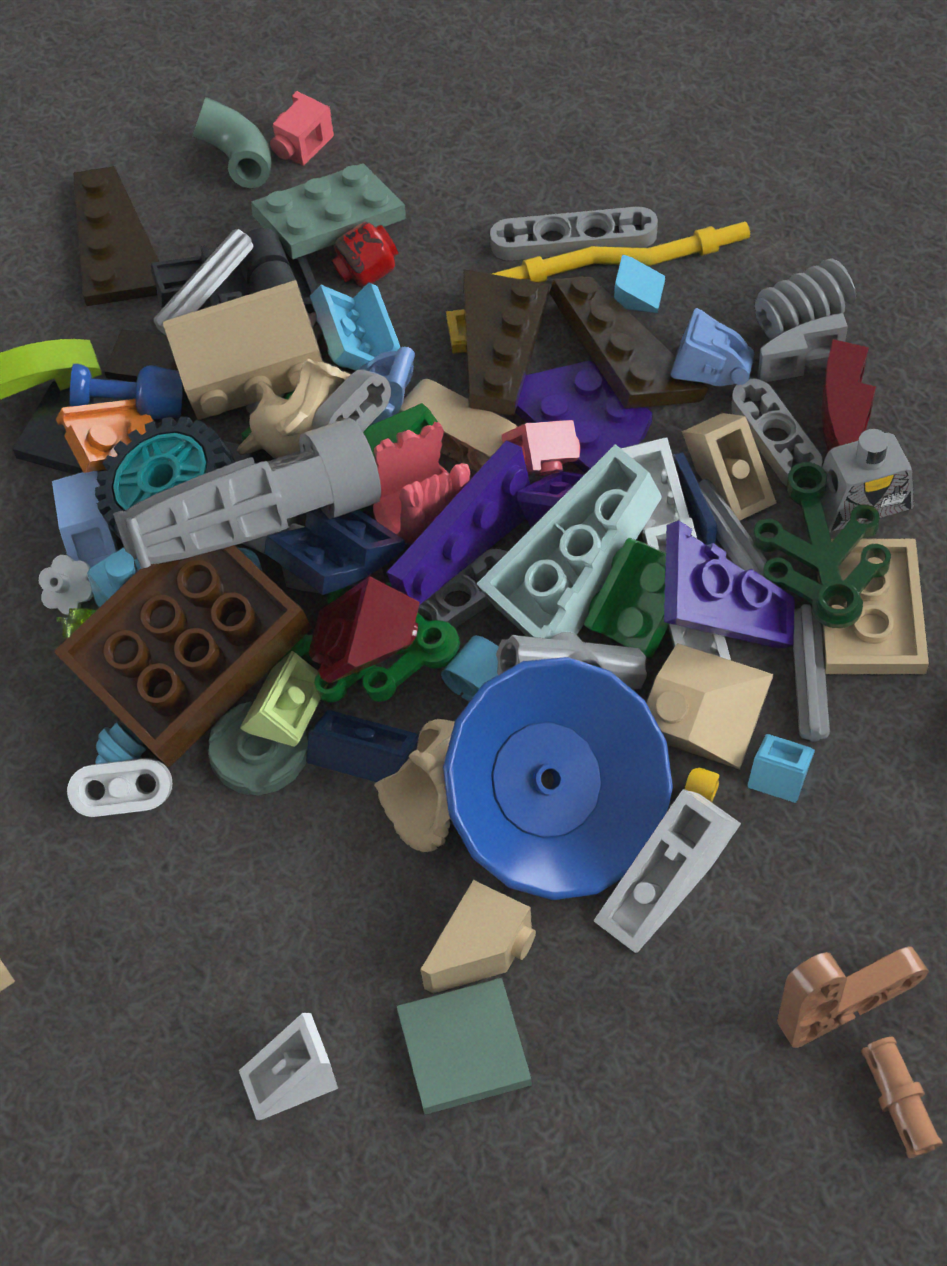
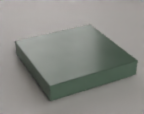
[397,978,532,1115]

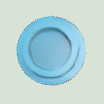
[95,721,147,764]

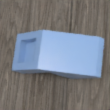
[52,471,119,568]

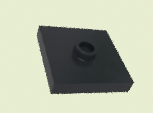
[13,381,122,475]

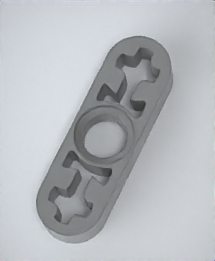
[731,379,822,489]

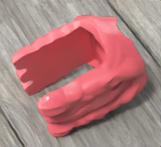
[373,422,470,546]

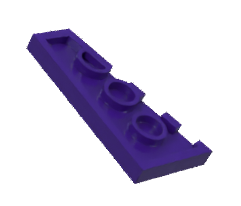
[387,440,530,605]

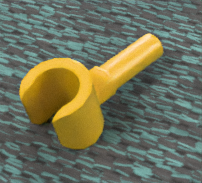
[684,768,719,803]

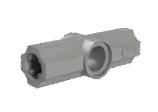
[496,632,647,690]

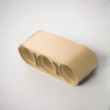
[397,379,518,472]

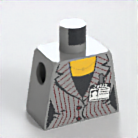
[821,429,914,532]

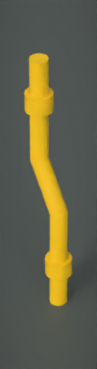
[492,222,750,283]

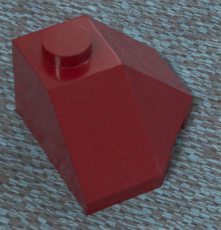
[308,576,420,683]

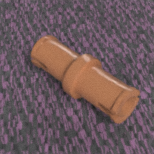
[861,1037,943,1158]

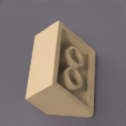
[163,280,323,420]

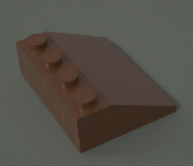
[54,545,312,768]

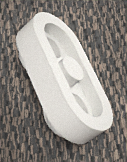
[67,758,172,817]

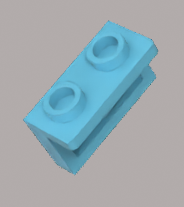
[310,283,400,371]

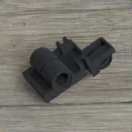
[151,228,318,314]

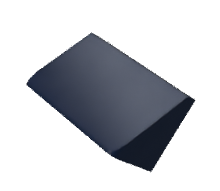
[306,710,419,782]

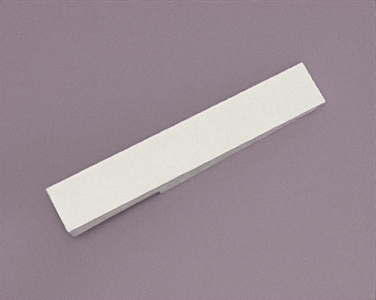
[621,437,731,660]

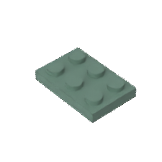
[251,163,406,259]

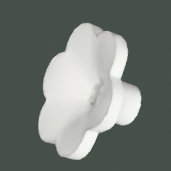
[38,555,93,615]

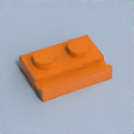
[56,399,153,473]

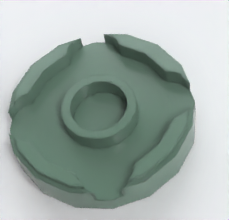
[208,702,308,795]

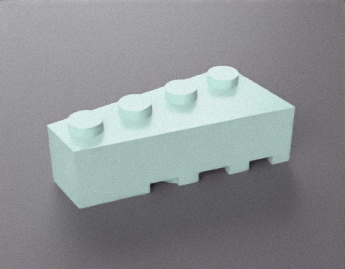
[477,444,662,639]

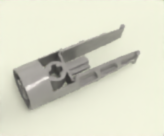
[113,418,381,569]

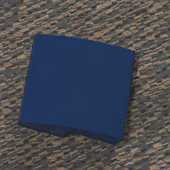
[264,508,405,595]

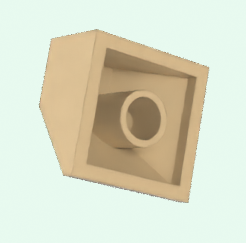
[647,643,773,770]

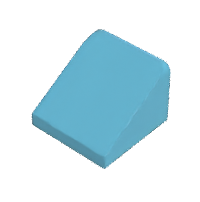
[614,255,665,313]
[748,734,815,803]

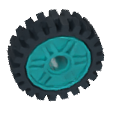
[95,417,236,540]

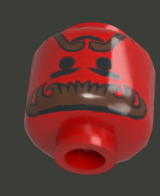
[331,222,399,287]

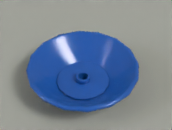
[443,657,673,900]

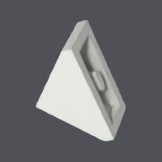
[239,1013,338,1120]

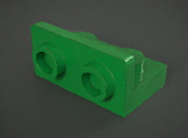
[584,538,669,659]

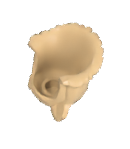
[237,359,351,459]
[374,719,455,852]

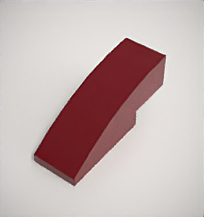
[821,339,876,452]

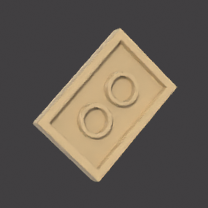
[817,539,929,674]

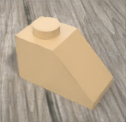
[682,413,776,521]
[421,880,536,994]

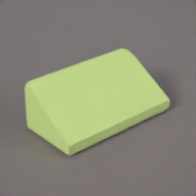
[240,651,329,747]

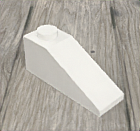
[594,789,741,953]

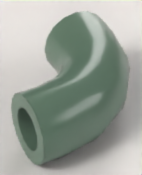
[192,97,271,188]

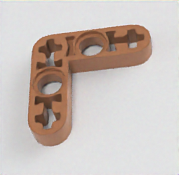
[777,947,928,1048]

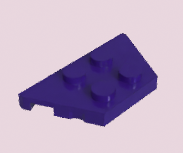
[515,360,652,474]

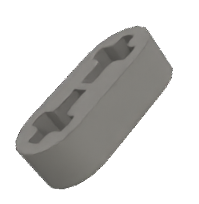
[312,369,391,432]

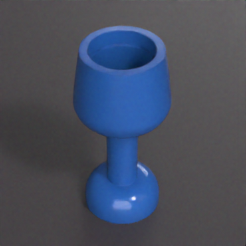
[70,363,183,420]

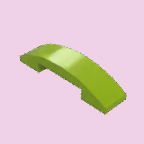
[0,339,102,400]

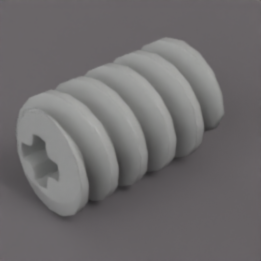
[755,258,856,341]

